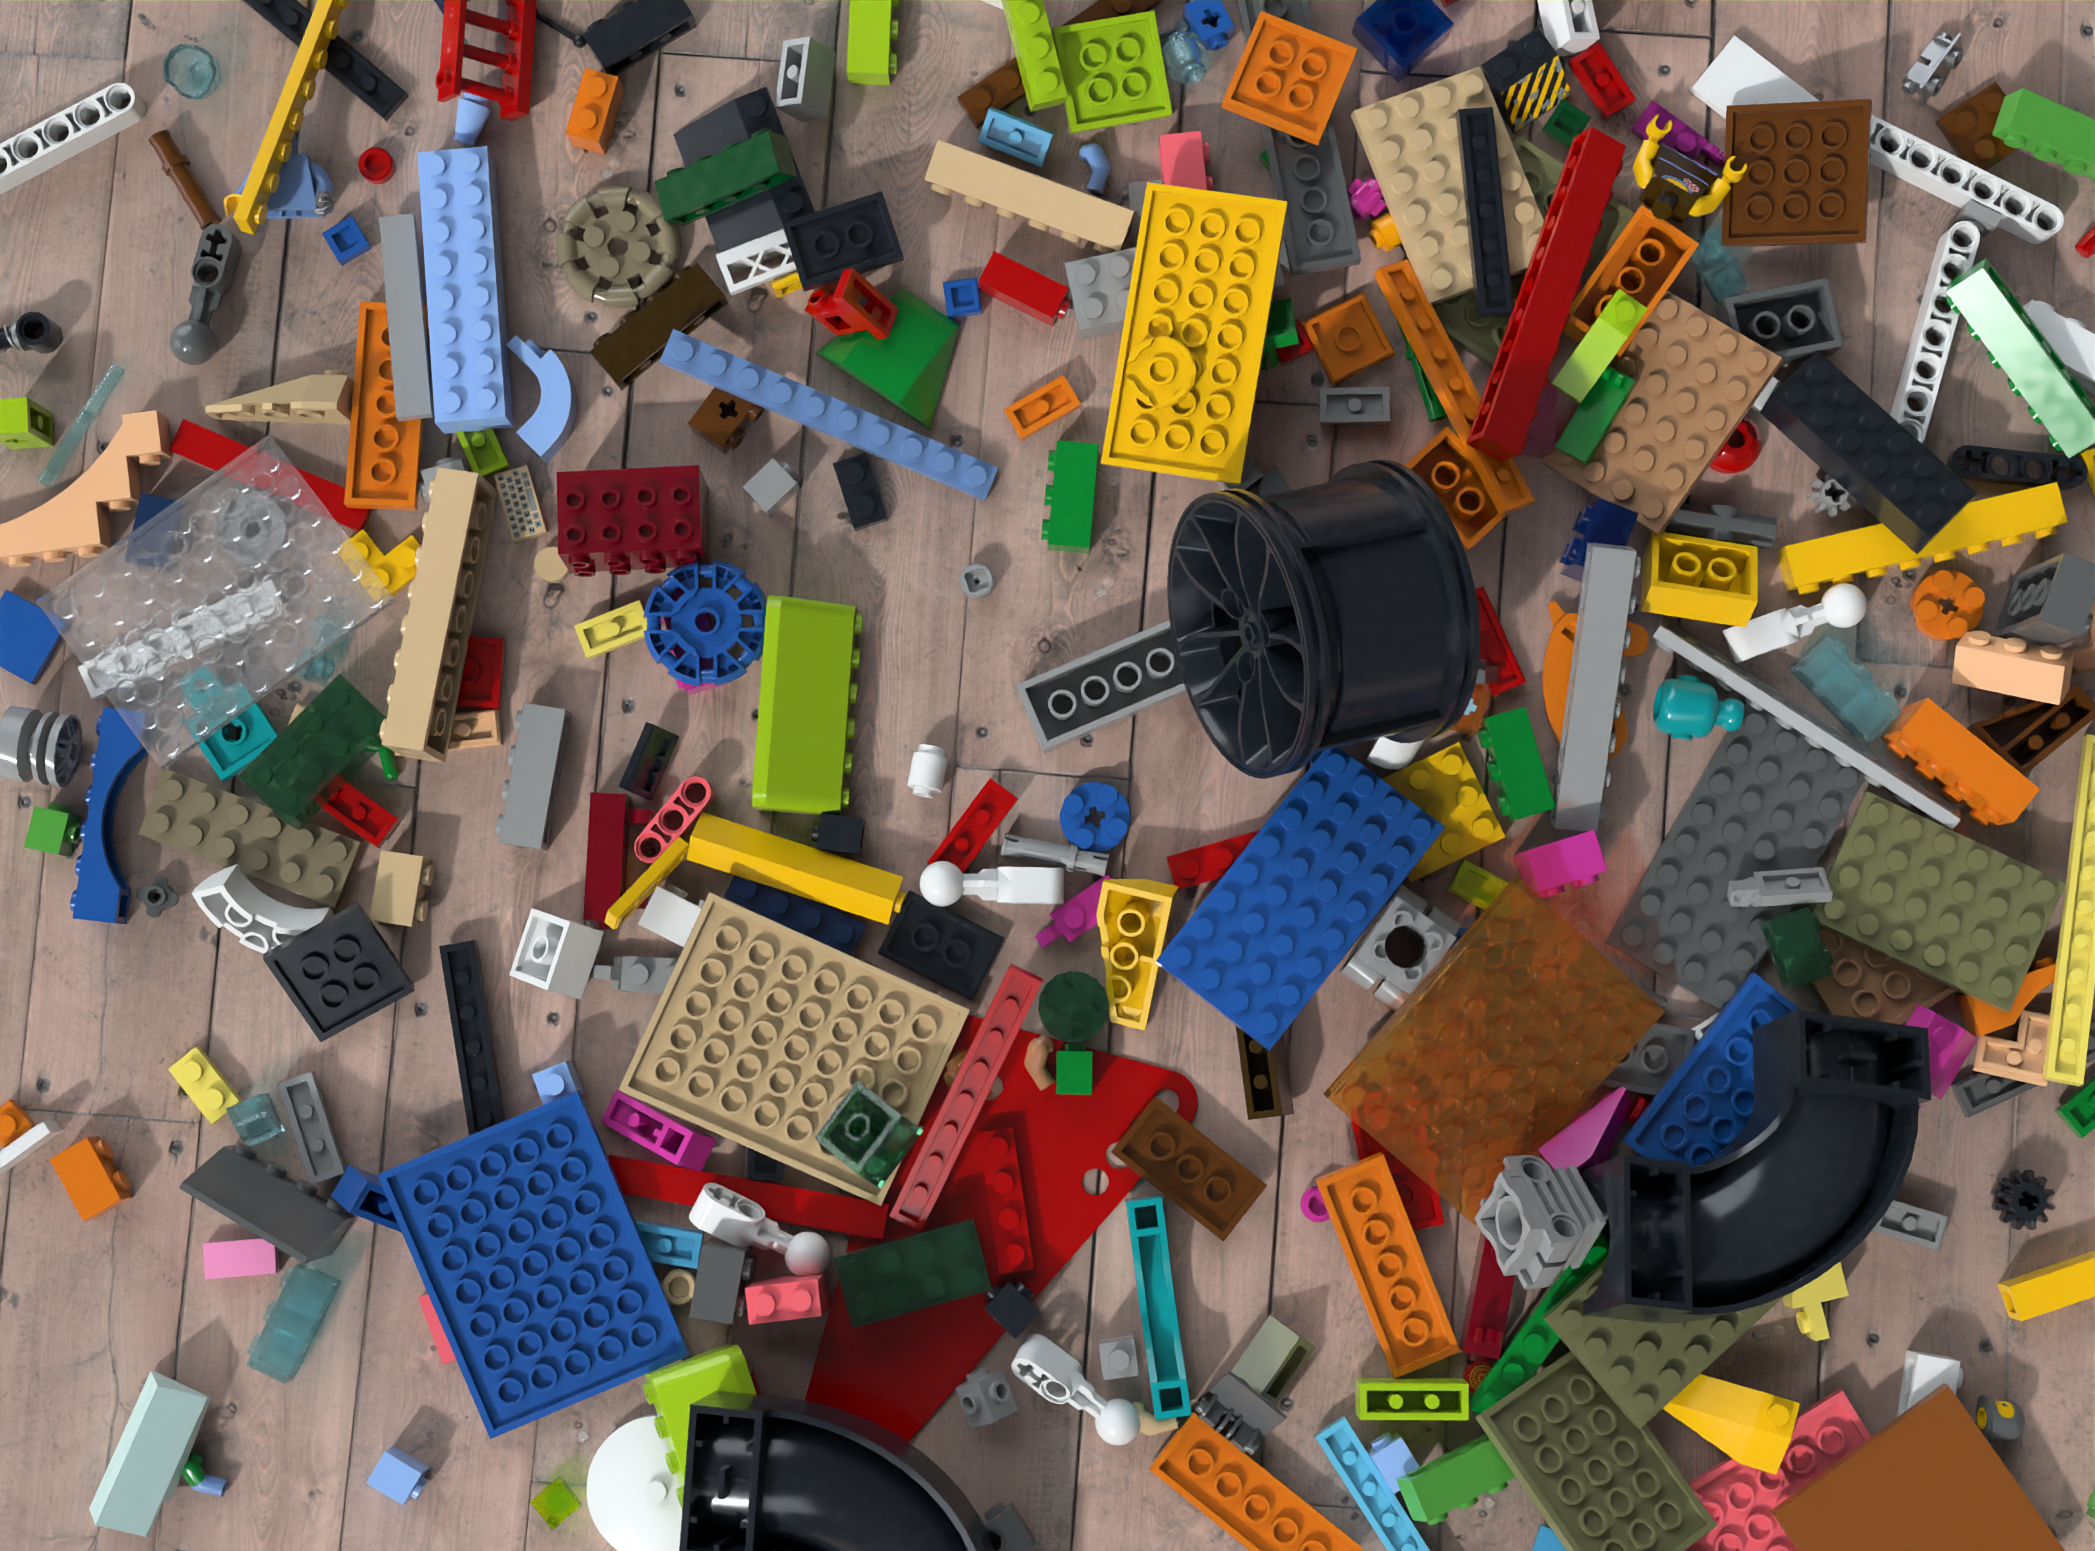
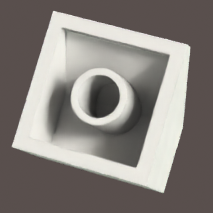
[509,908,604,1000]

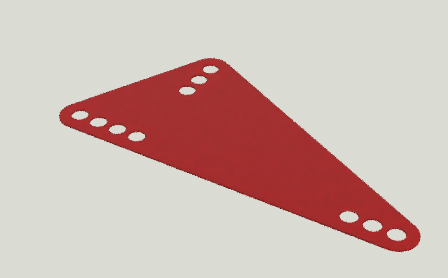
[805,1015,1198,1442]

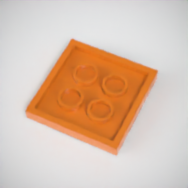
[1221,11,1358,146]

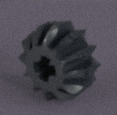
[1990,1169,2056,1230]

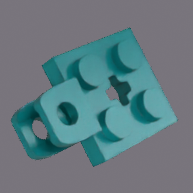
[182,669,284,782]

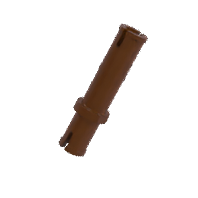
[149,130,221,230]

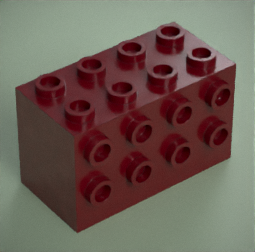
[557,465,710,577]

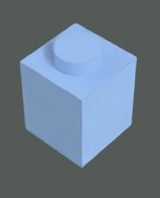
[532,1061,585,1104]
[1367,1432,1419,1494]
[366,1446,429,1505]

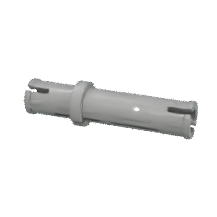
[1001,833,1109,876]

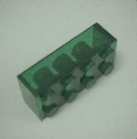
[238,674,387,830]
[834,1216,993,1328]

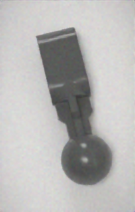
[170,224,242,365]

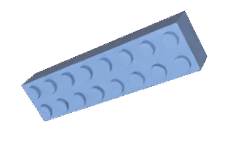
[417,146,514,434]

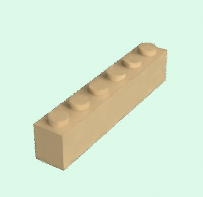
[924,140,1137,254]

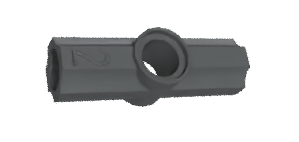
[1666,503,1778,549]

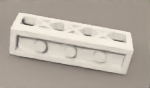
[715,229,797,296]

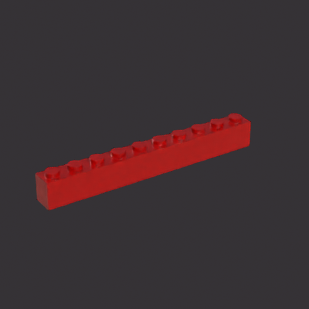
[1466,127,1626,462]

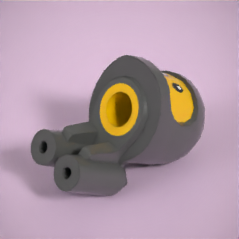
[1975,1395,2025,1451]

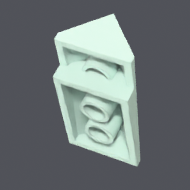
[89,1371,211,1537]

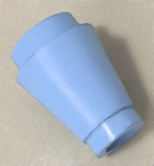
[454,92,492,146]

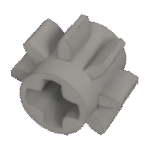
[1807,474,1851,518]

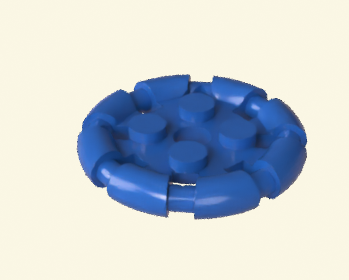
[643,560,767,687]

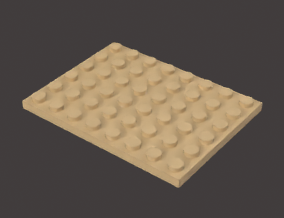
[618,892,970,1206]

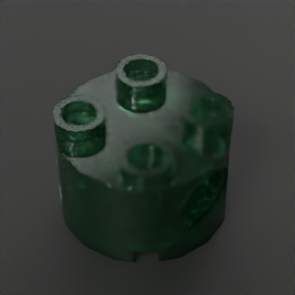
[1038,971,1109,1042]

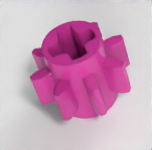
[1347,178,1387,221]

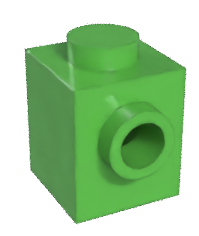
[24,802,82,857]

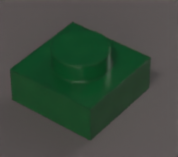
[1542,98,1591,149]

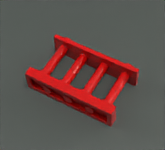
[435,0,537,121]

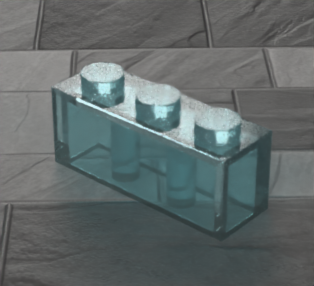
[1788,636,1902,744]
[246,1263,341,1383]

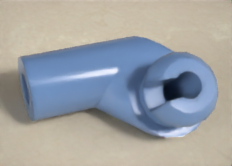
[1079,143,1111,196]

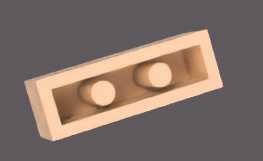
[1952,631,2074,705]

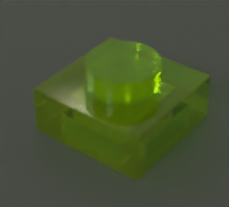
[530,1476,582,1530]

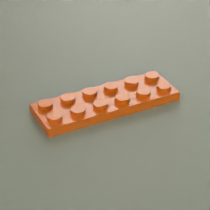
[344,302,430,511]
[1315,1152,1460,1379]
[1148,1410,1364,1551]

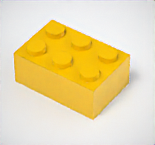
[1641,532,1758,628]

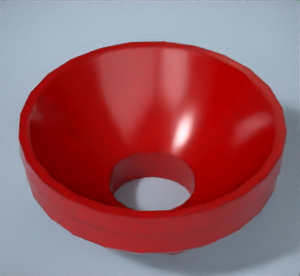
[1709,415,1763,474]

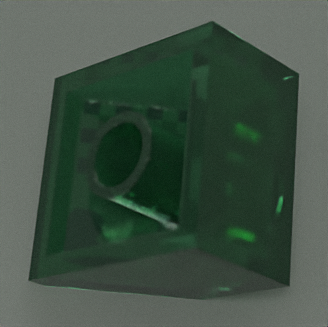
[815,1080,924,1189]

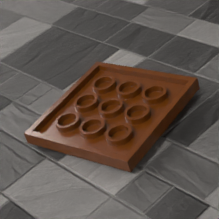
[1721,99,1872,247]

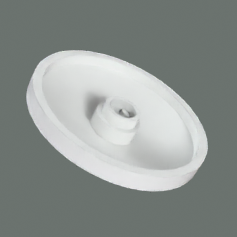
[587,1414,682,1551]

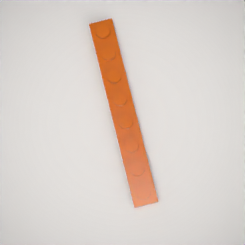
[1374,259,1535,516]

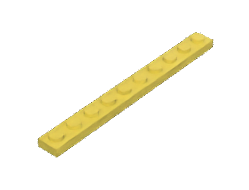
[2042,734,2095,1086]

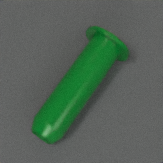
[370,731,399,780]

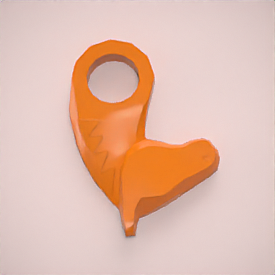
[1542,600,1649,760]

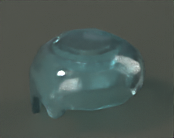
[163,44,221,100]

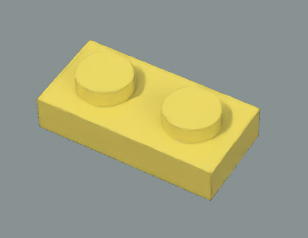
[574,600,647,660]
[168,1047,243,1125]

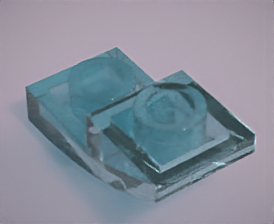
[1689,226,1750,304]

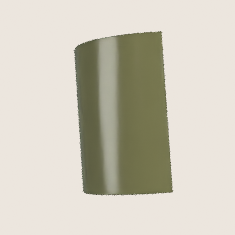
[1231,1315,1315,1405]

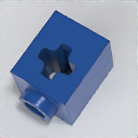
[1183,0,1234,53]

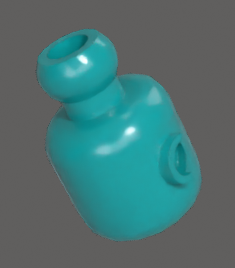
[1653,675,1744,741]

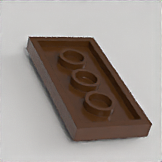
[1111,1096,1267,1242]

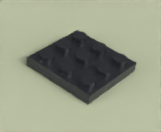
[263,902,415,1042]

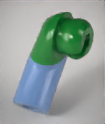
[182,1452,228,1497]

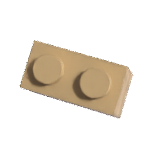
[370,850,434,928]

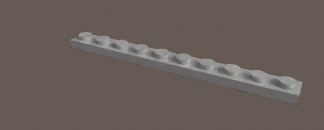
[1652,616,1961,830]

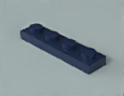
[724,875,867,956]

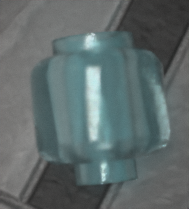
[1161,31,1211,85]

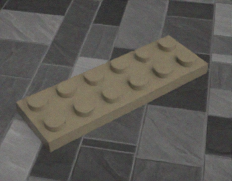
[138,768,364,908]

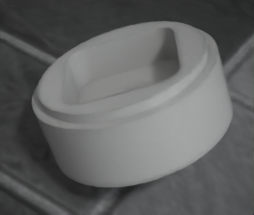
[959,563,995,599]

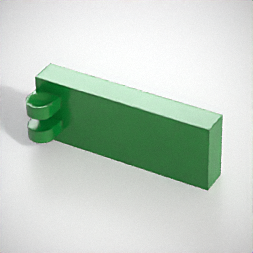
[1555,365,1636,466]

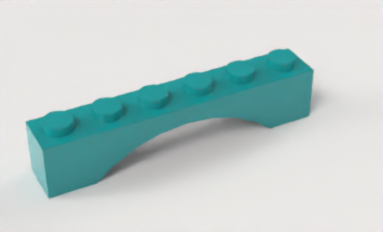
[1125,1194,1191,1420]

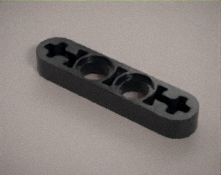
[1946,445,2088,490]

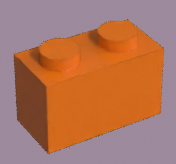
[565,68,625,155]
[49,1136,133,1222]

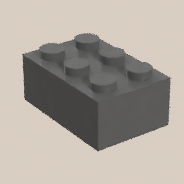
[1715,278,1843,365]

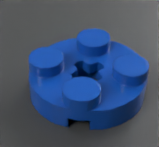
[1060,782,1130,853]

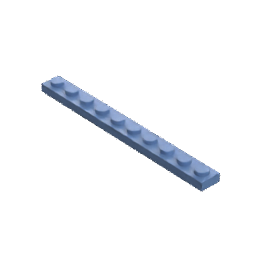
[660,329,998,501]

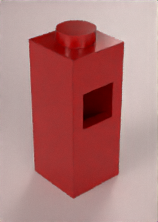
[978,251,1072,327]

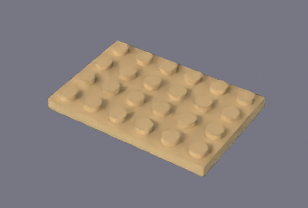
[1351,66,1544,305]

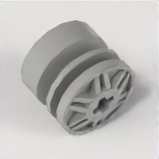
[0,706,82,787]

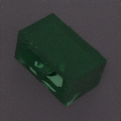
[1759,907,1834,989]

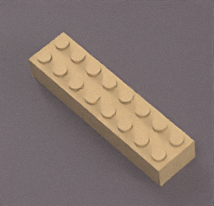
[380,467,499,763]

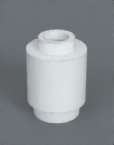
[907,744,948,798]

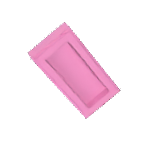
[203,1238,280,1279]

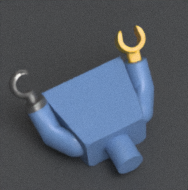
[223,137,334,219]

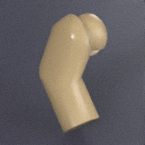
[1132,1402,1179,1436]

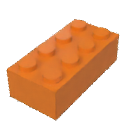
[1562,204,1699,364]
[1880,698,2040,827]

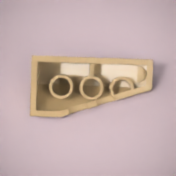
[205,370,354,424]

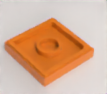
[1302,292,1395,386]

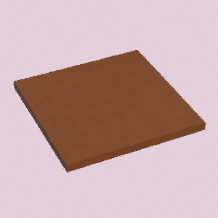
[1770,1383,2065,1551]

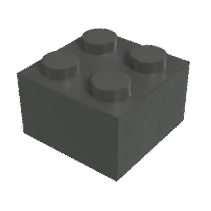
[689,1239,757,1325]

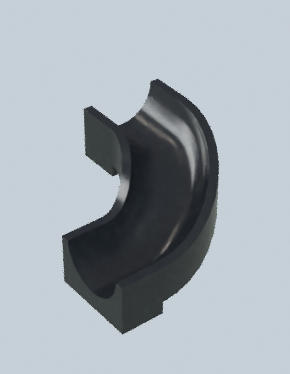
[1583,1010,1931,1323]
[679,1391,995,1551]

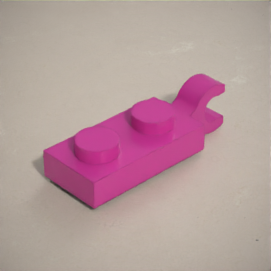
[1035,874,1111,948]

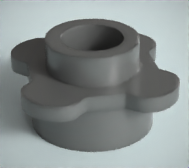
[136,876,179,918]

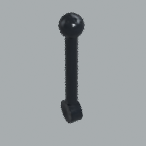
[536,7,586,48]

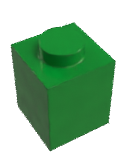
[1056,1044,1093,1095]

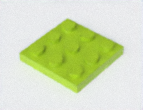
[1051,11,1173,134]

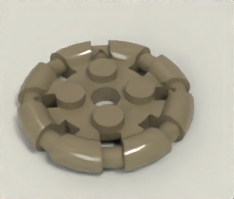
[556,185,681,308]

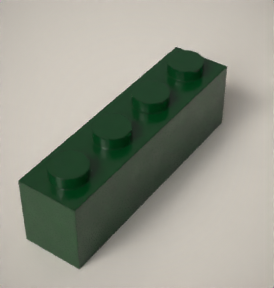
[655,130,797,226]

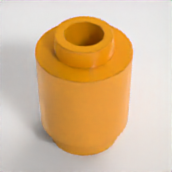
[1368,212,1402,252]

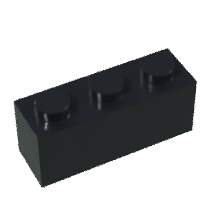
[583,0,697,76]

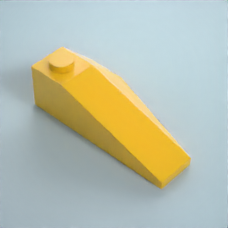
[1096,878,1179,1031]
[1662,1374,1800,1475]

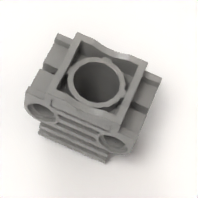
[1339,884,1460,1012]
[1474,1155,1606,1289]

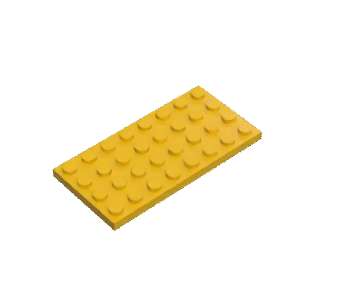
[1101,182,1288,485]

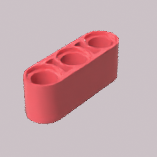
[634,776,715,865]

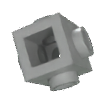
[955,1367,1018,1428]

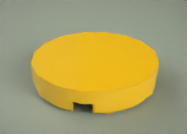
[1126,336,1197,408]

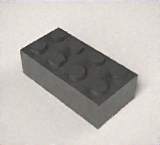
[1992,552,2095,646]

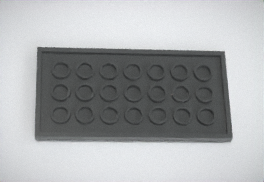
[1604,701,1865,1011]

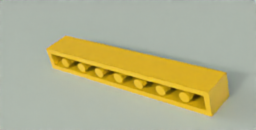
[1776,482,2068,595]

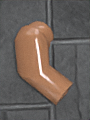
[1024,1036,1055,1091]

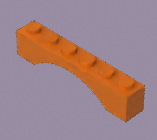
[1955,956,2057,1036]

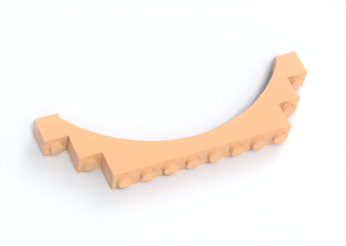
[0,410,172,567]

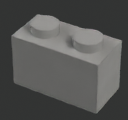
[775,36,836,122]

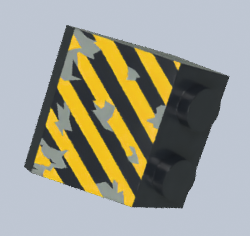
[1480,27,1572,134]

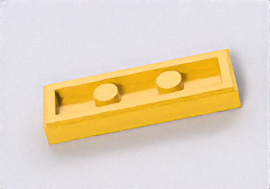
[605,837,689,930]

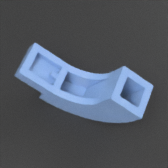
[506,335,577,463]

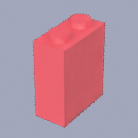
[745,1271,832,1325]

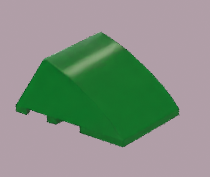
[816,288,960,431]

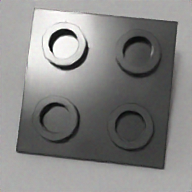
[1195,1371,1287,1455]

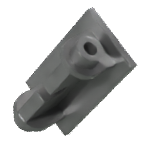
[1902,32,1964,107]

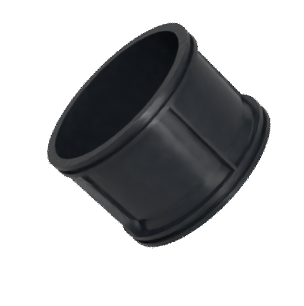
[1167,459,1480,779]

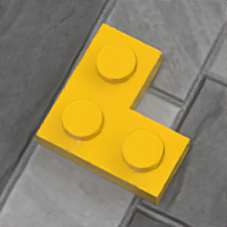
[335,529,422,607]

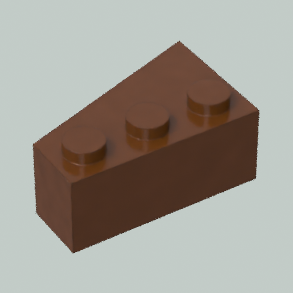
[1967,685,2095,775]

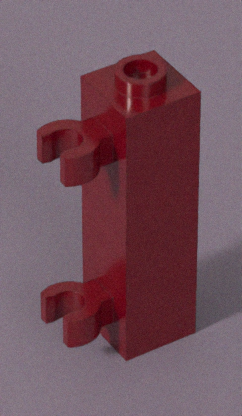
[583,792,654,929]
[1459,1232,1515,1363]

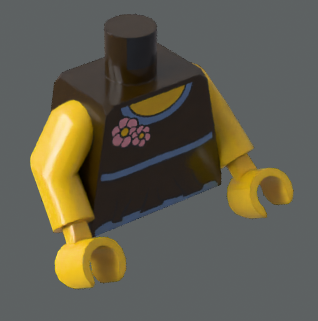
[1633,115,1747,223]

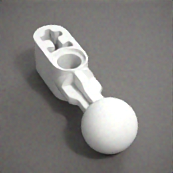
[1722,583,1867,664]
[920,861,1064,906]
[689,1183,830,1276]
[1011,1333,1140,1446]

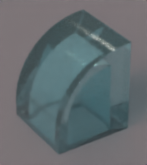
[226,1093,285,1147]

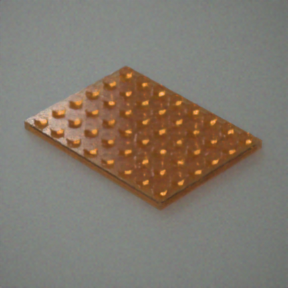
[1323,876,1665,1226]

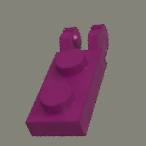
[1630,100,1725,171]

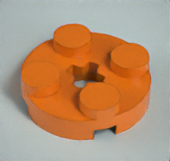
[1910,570,1985,641]

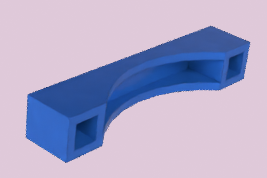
[70,707,157,924]

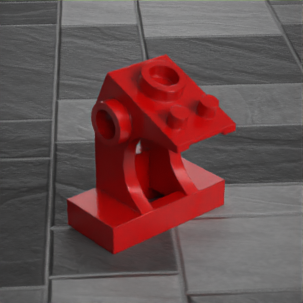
[804,268,899,340]

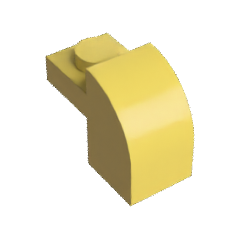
[1783,1262,1849,1341]

